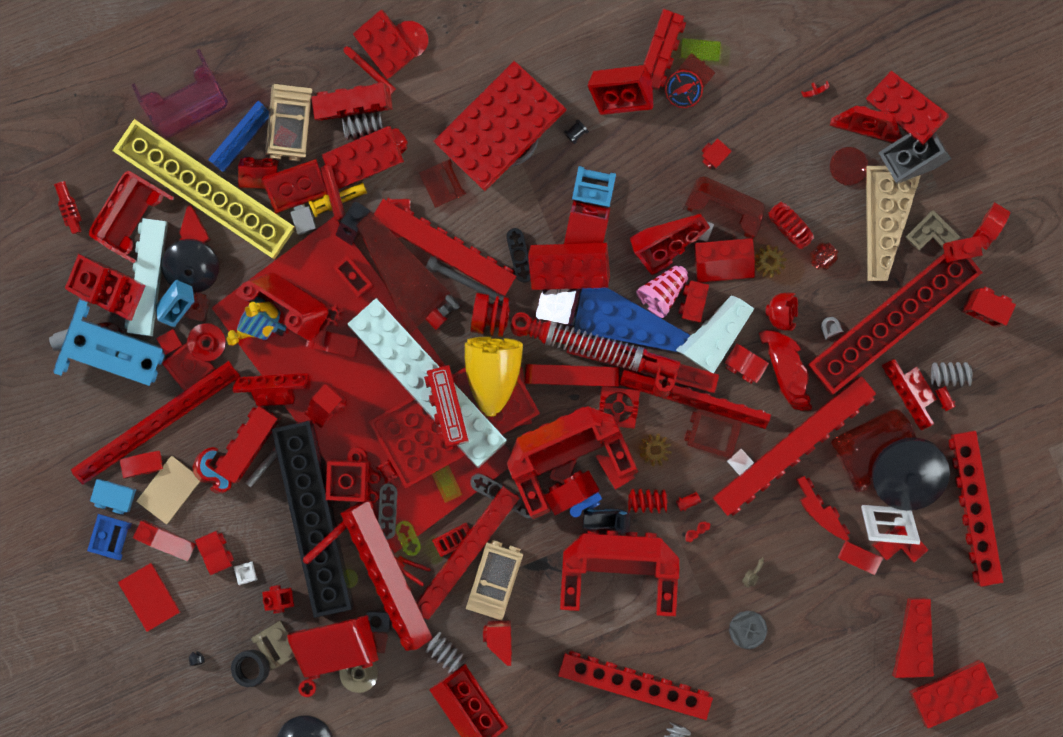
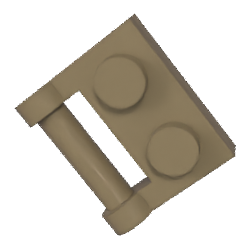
[251,620,295,671]

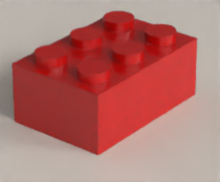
[961,287,1016,328]

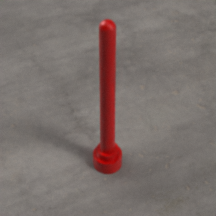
[303,500,373,564]

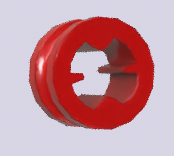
[298,679,316,697]

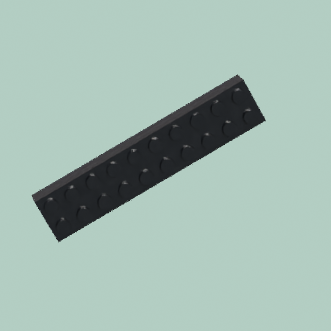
[272,420,354,618]

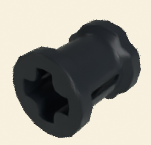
[564,119,589,145]

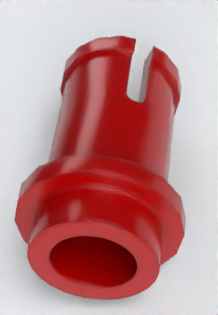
[935,386,956,412]
[676,491,701,512]

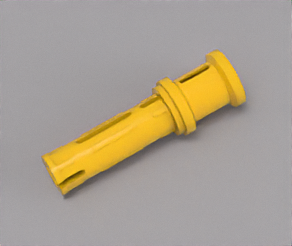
[309,182,367,218]

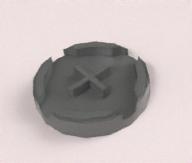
[729,610,767,649]

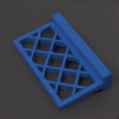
[208,101,269,172]

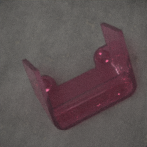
[132,49,228,138]

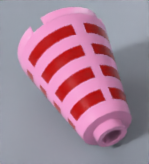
[636,266,688,318]

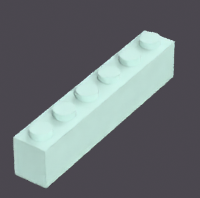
[125,218,168,336]

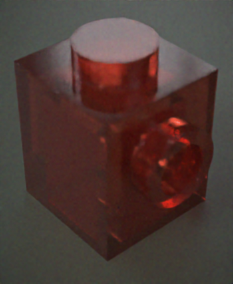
[184,292,211,322]

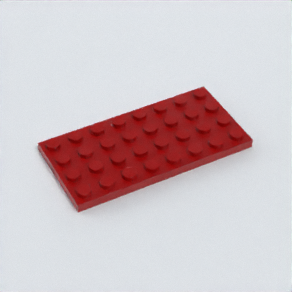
[368,367,540,489]

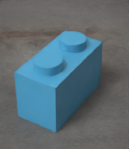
[156,280,194,327]
[90,479,136,515]

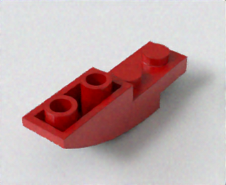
[796,476,850,541]

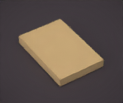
[136,456,200,525]

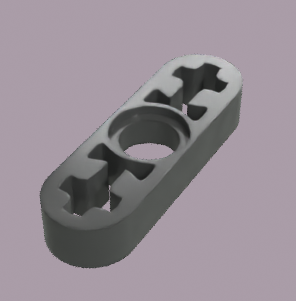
[378,484,397,540]

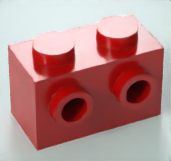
[678,281,709,323]

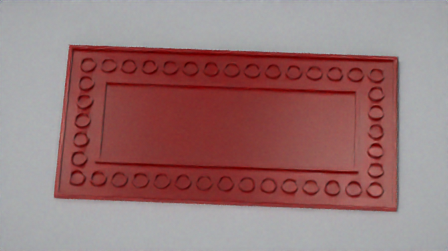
[212,217,511,554]

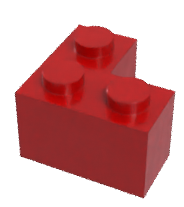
[544,470,599,515]
[872,525,928,562]

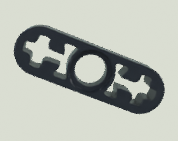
[506,228,531,283]

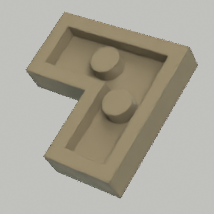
[905,210,960,251]

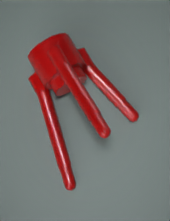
[394,556,431,591]

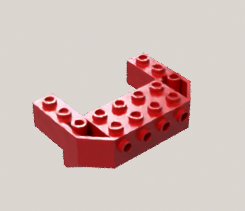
[507,406,639,519]
[560,530,679,616]

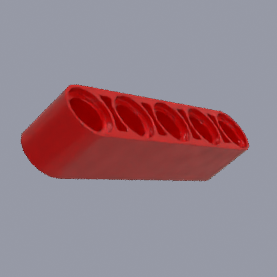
[525,364,619,387]

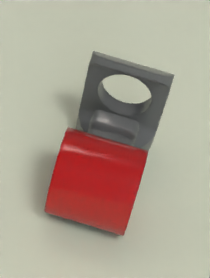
[425,294,462,330]

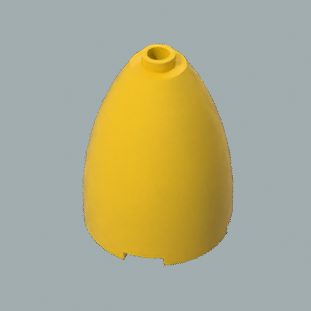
[465,337,523,416]

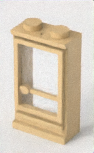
[265,84,312,162]
[466,540,523,620]

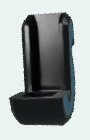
[583,508,631,534]

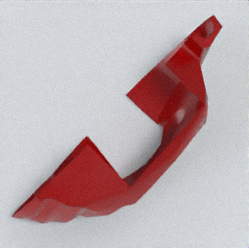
[758,329,812,411]

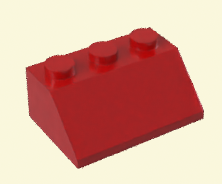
[587,65,653,115]
[694,238,755,283]

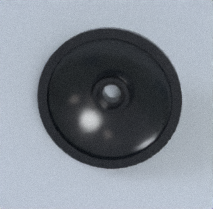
[161,239,219,294]
[277,715,333,737]

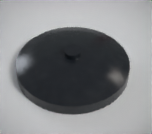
[872,438,950,511]

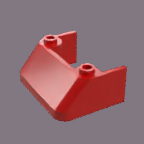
[89,171,174,263]

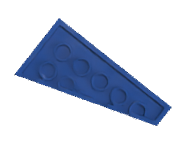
[574,288,690,352]

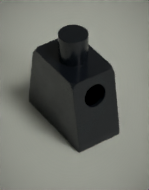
[336,201,371,246]

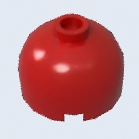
[766,292,798,331]

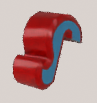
[192,447,231,494]

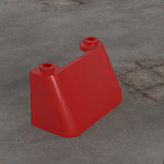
[236,273,328,342]
[287,615,379,680]

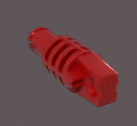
[54,181,82,234]

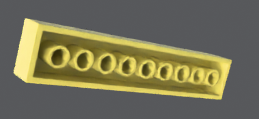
[113,119,296,260]

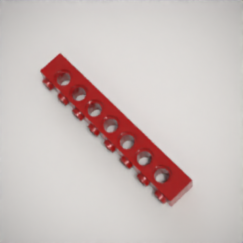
[948,431,1004,587]
[558,650,713,720]

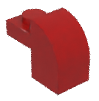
[972,202,1011,250]

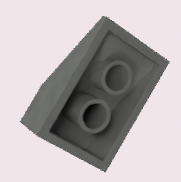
[878,132,951,184]

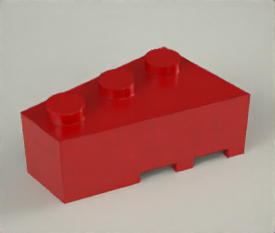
[304,384,346,428]

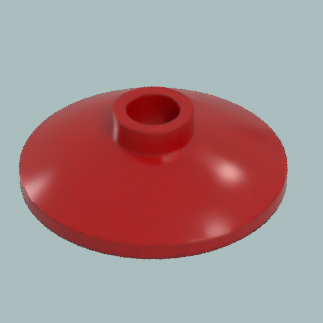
[187,323,226,362]

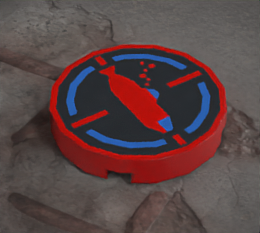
[665,70,703,108]

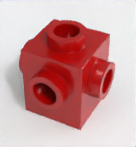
[262,585,294,614]

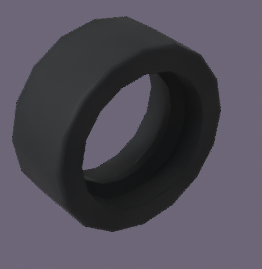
[231,649,270,688]

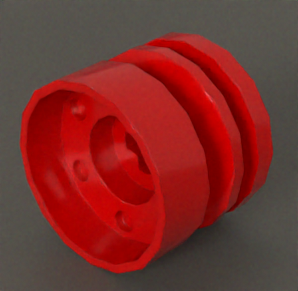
[470,293,510,337]

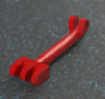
[343,46,396,95]

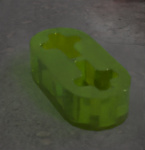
[396,520,421,556]

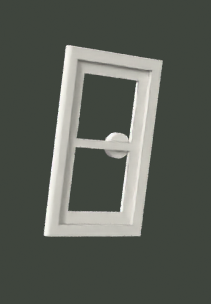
[861,505,920,544]

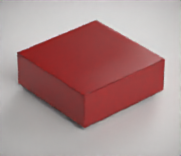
[156,329,183,355]

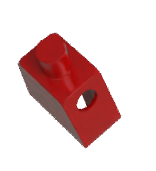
[943,236,983,263]

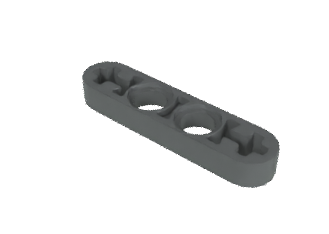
[470,473,531,518]

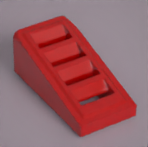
[432,522,470,557]

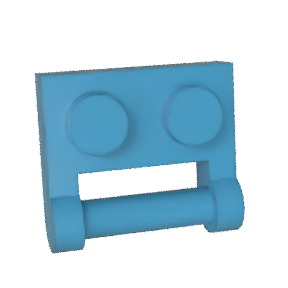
[572,166,616,207]

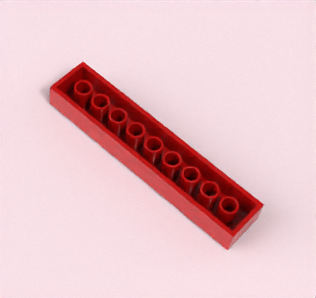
[807,248,983,395]

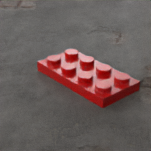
[866,71,949,145]
[322,126,404,190]

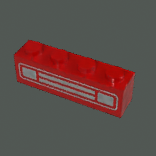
[424,365,469,448]

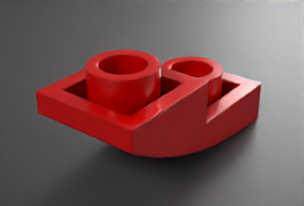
[120,451,163,479]
[838,541,883,575]

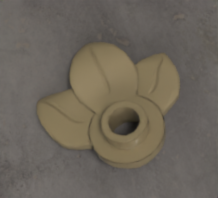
[742,557,764,588]

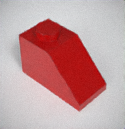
[179,205,211,243]
[596,454,635,490]

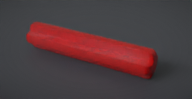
[320,165,346,220]

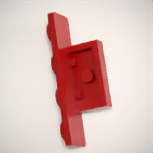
[882,359,937,430]
[233,373,309,406]

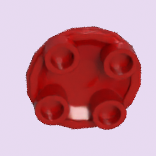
[396,21,429,58]

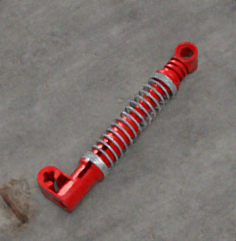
[510,312,681,398]

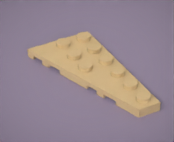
[866,166,921,281]

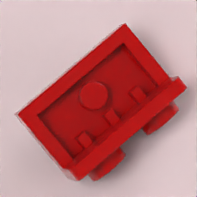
[238,157,279,189]

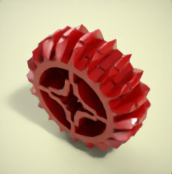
[768,202,814,249]

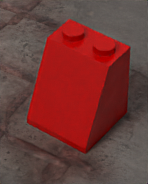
[564,200,611,244]

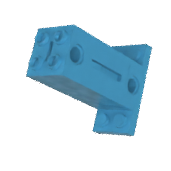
[53,298,165,386]

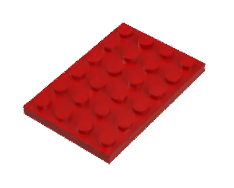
[433,61,566,191]

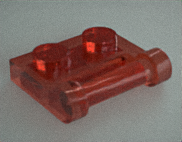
[419,159,466,208]

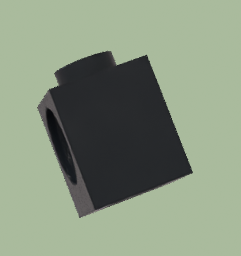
[363,611,391,632]

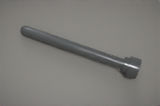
[425,256,510,305]

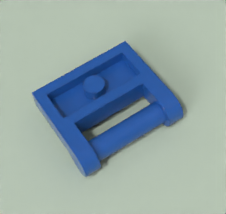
[569,492,602,517]
[87,514,132,560]

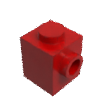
[701,138,732,170]

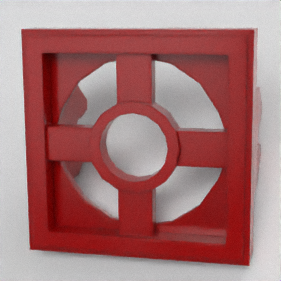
[599,386,640,429]

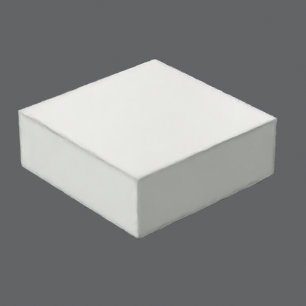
[727,449,754,475]
[234,561,258,585]

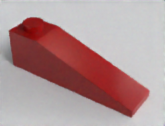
[630,214,710,275]

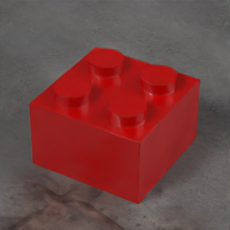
[326,460,369,502]

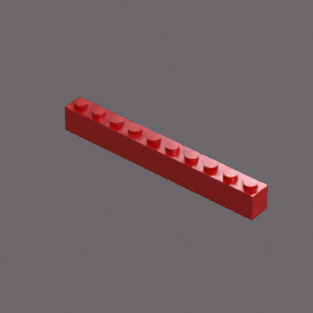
[712,376,876,516]

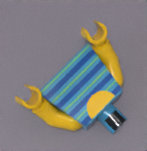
[226,296,286,346]

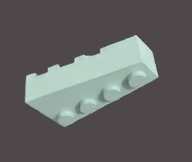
[676,295,754,373]

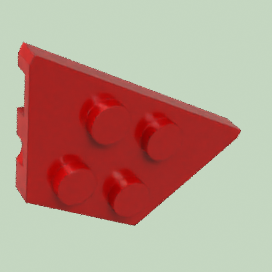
[830,105,902,143]

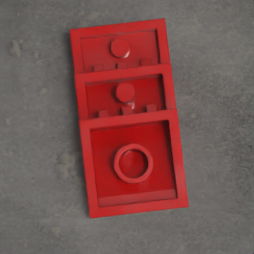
[65,254,146,321]

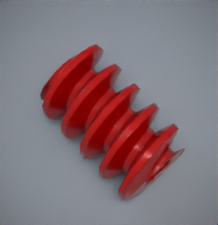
[628,489,667,514]

